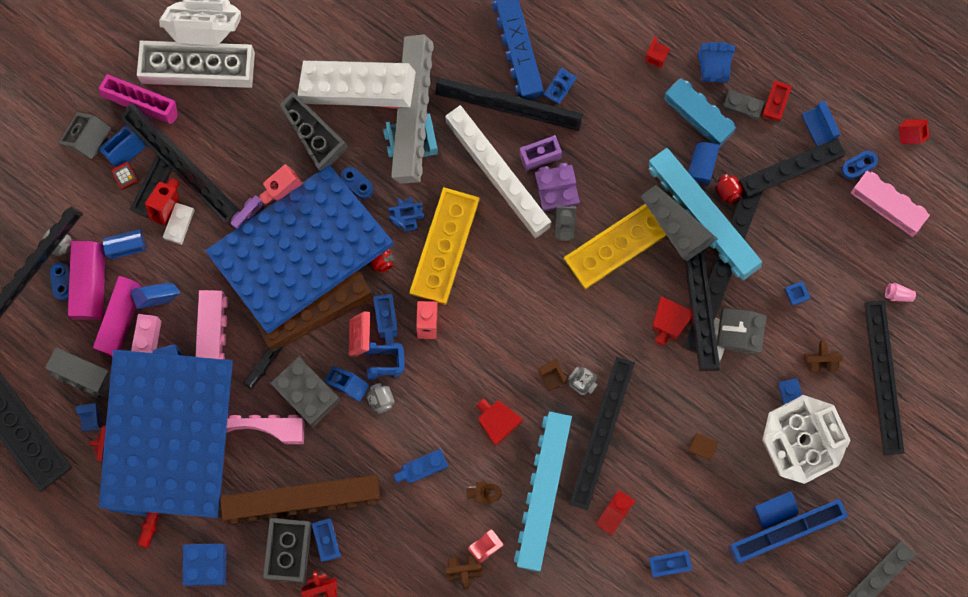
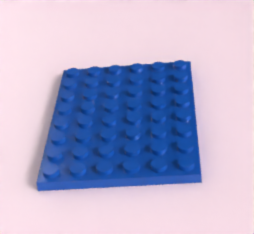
[205,165,394,334]
[99,349,233,518]

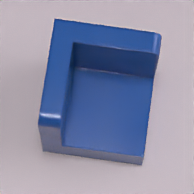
[76,403,102,432]

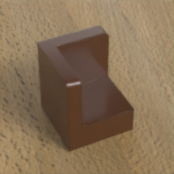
[538,359,567,391]
[687,433,718,460]

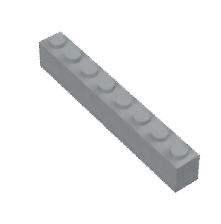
[391,34,434,184]

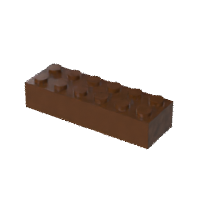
[252,270,373,352]

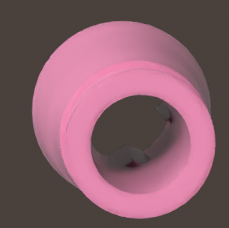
[885,282,916,302]

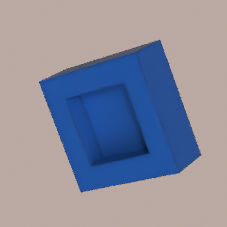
[784,281,810,306]

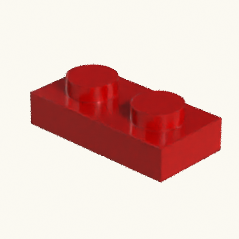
[762,80,792,122]

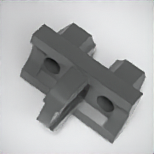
[555,205,576,241]

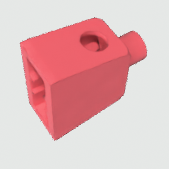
[259,164,303,205]
[417,301,438,339]

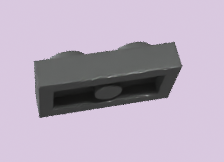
[723,89,765,120]

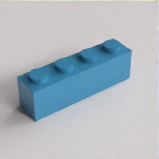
[664,78,736,148]

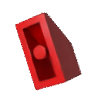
[595,490,635,536]

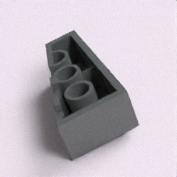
[280,92,349,172]
[641,185,718,261]

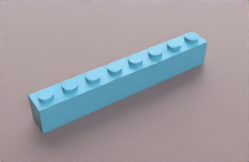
[648,148,762,281]
[514,411,572,572]

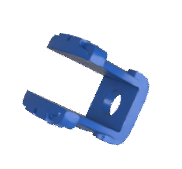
[698,42,735,83]
[365,343,405,380]

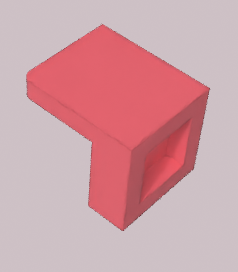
[468,529,503,563]

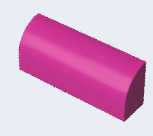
[98,74,178,124]
[68,241,106,320]
[93,276,142,358]

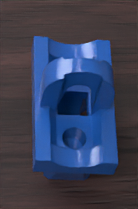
[544,67,577,105]

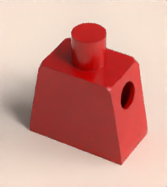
[145,178,180,226]
[652,297,692,346]
[476,399,523,447]

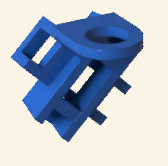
[388,196,424,232]

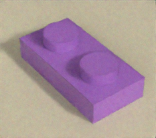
[231,195,264,229]

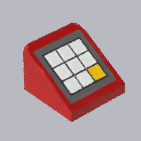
[111,162,138,190]

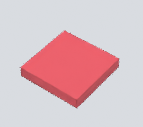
[348,312,370,357]

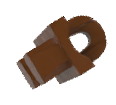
[804,340,843,372]
[467,482,502,505]
[445,555,483,589]

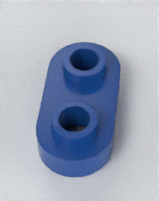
[841,151,878,180]
[340,167,374,200]
[50,263,70,301]

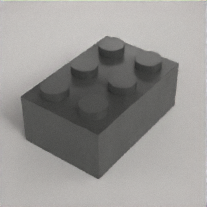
[45,347,111,399]
[270,357,341,428]
[263,518,312,583]

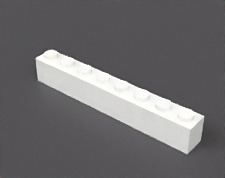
[445,105,551,239]

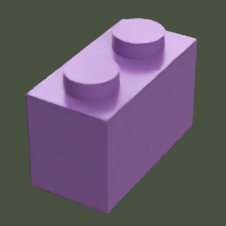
[519,136,562,172]

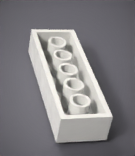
[137,41,255,88]
[297,61,416,107]

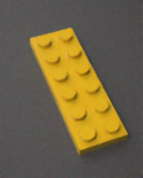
[409,187,480,305]
[564,204,667,290]

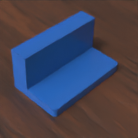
[802,101,841,147]

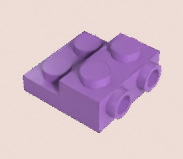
[535,163,580,212]

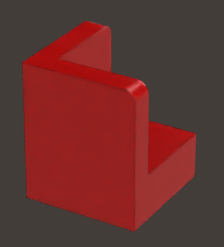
[645,36,670,68]
[898,119,930,144]

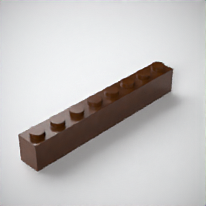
[220,475,381,525]

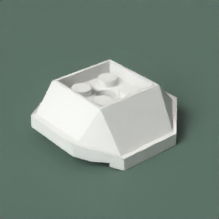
[159,0,241,45]
[762,395,850,484]

